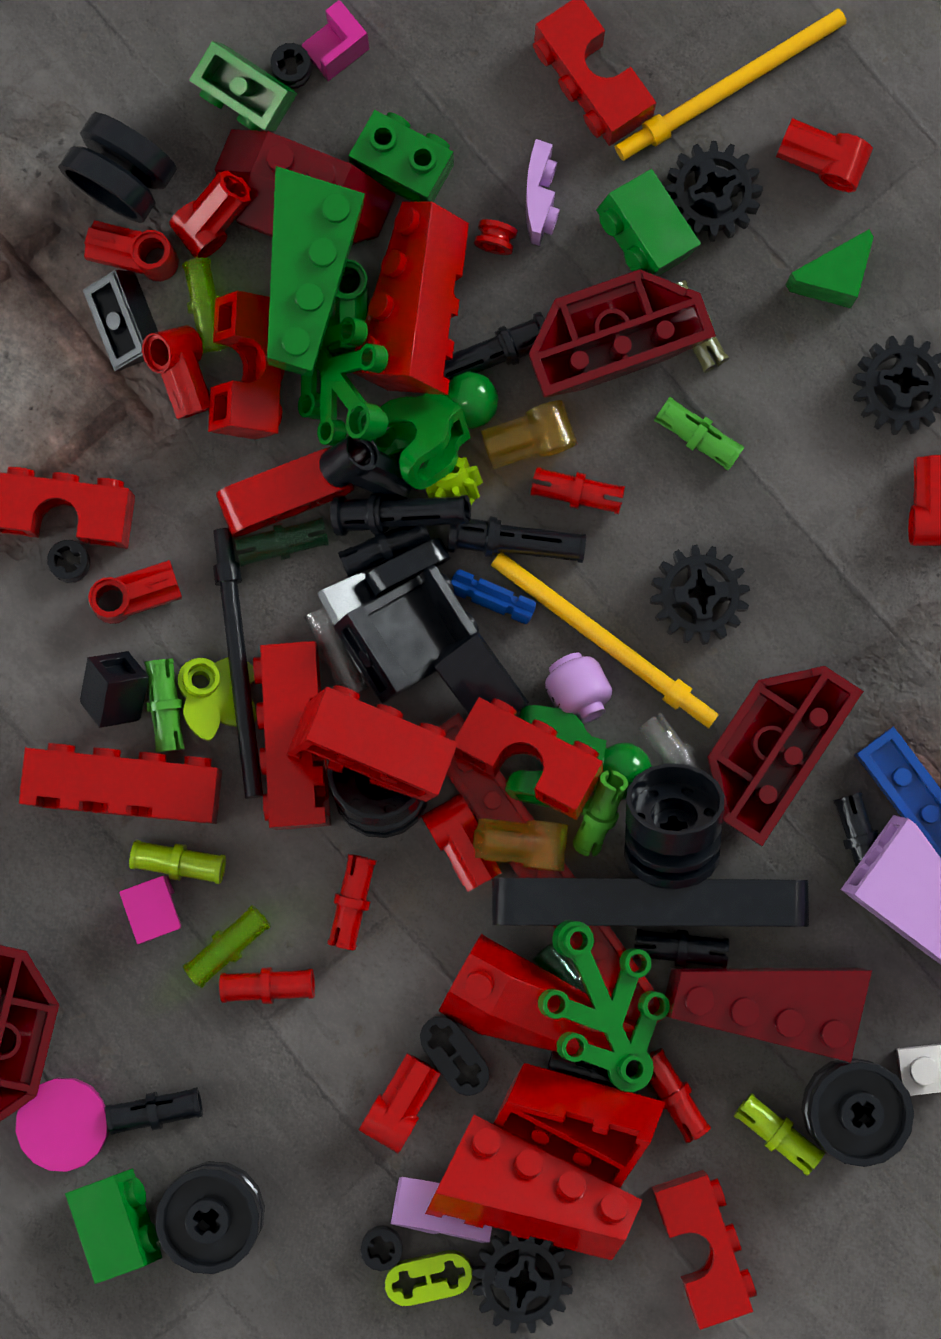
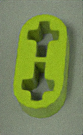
[385,1250,472,1306]

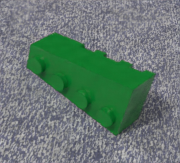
[267,166,365,378]

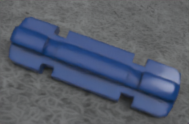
[451,569,536,624]

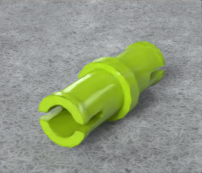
[129,840,226,884]
[733,1093,825,1176]

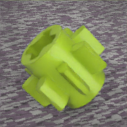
[425,457,483,505]

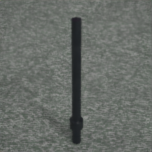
[213,528,263,799]

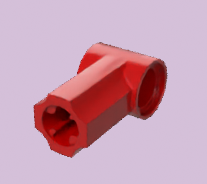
[776,118,873,193]
[169,170,251,261]
[84,220,179,282]
[142,325,210,420]
[908,455,941,546]
[88,560,183,624]
[421,793,502,892]
[358,1053,441,1154]

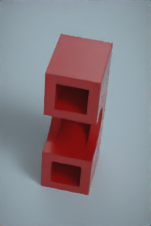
[533,0,657,146]
[208,290,285,440]
[0,467,135,549]
[454,697,603,820]
[651,1170,757,1330]

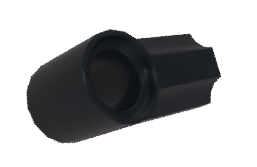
[319,435,412,500]

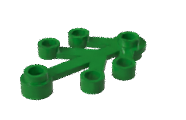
[298,317,388,446]
[538,920,670,1092]

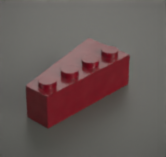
[665,967,872,1062]

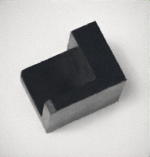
[80,651,149,728]

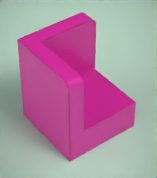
[302,0,369,81]
[119,876,181,944]

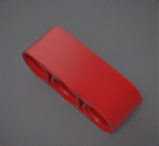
[216,447,354,537]

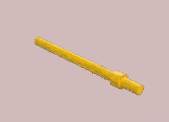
[615,9,847,161]
[491,552,719,729]

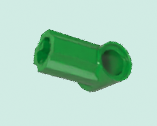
[329,259,370,354]

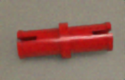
[531,467,625,515]
[327,854,377,950]
[219,967,315,1004]
[649,1048,711,1143]

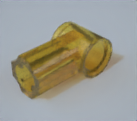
[481,400,578,469]
[473,818,568,871]

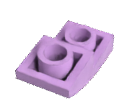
[526,139,560,246]
[391,1177,492,1243]

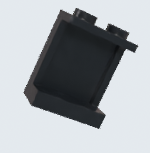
[333,564,479,704]

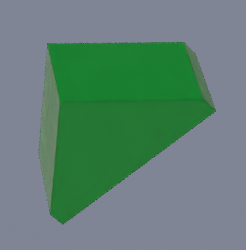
[785,229,874,308]

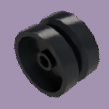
[58,112,177,223]
[801,1058,914,1167]
[155,1161,265,1274]

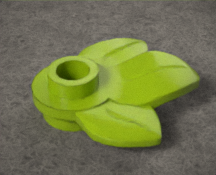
[177,657,257,741]

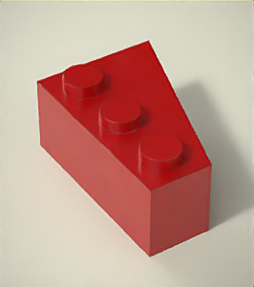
[287,685,458,802]
[493,1063,666,1188]

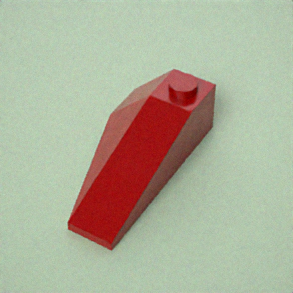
[438,934,637,1055]

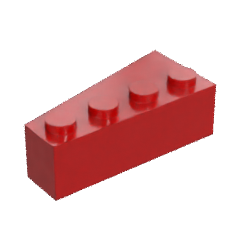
[351,201,469,395]
[253,641,331,830]
[19,743,222,824]
[425,1115,643,1260]

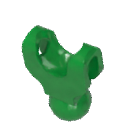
[373,371,498,490]
[505,705,652,807]

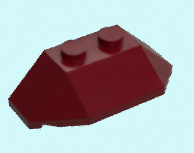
[214,129,396,245]
[528,269,716,398]
[707,666,864,846]
[0,945,59,1121]

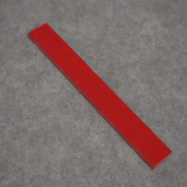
[439,713,665,1024]

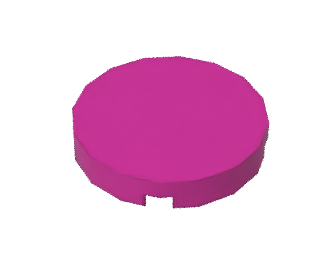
[15,1077,109,1172]

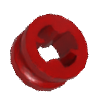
[474,219,518,255]

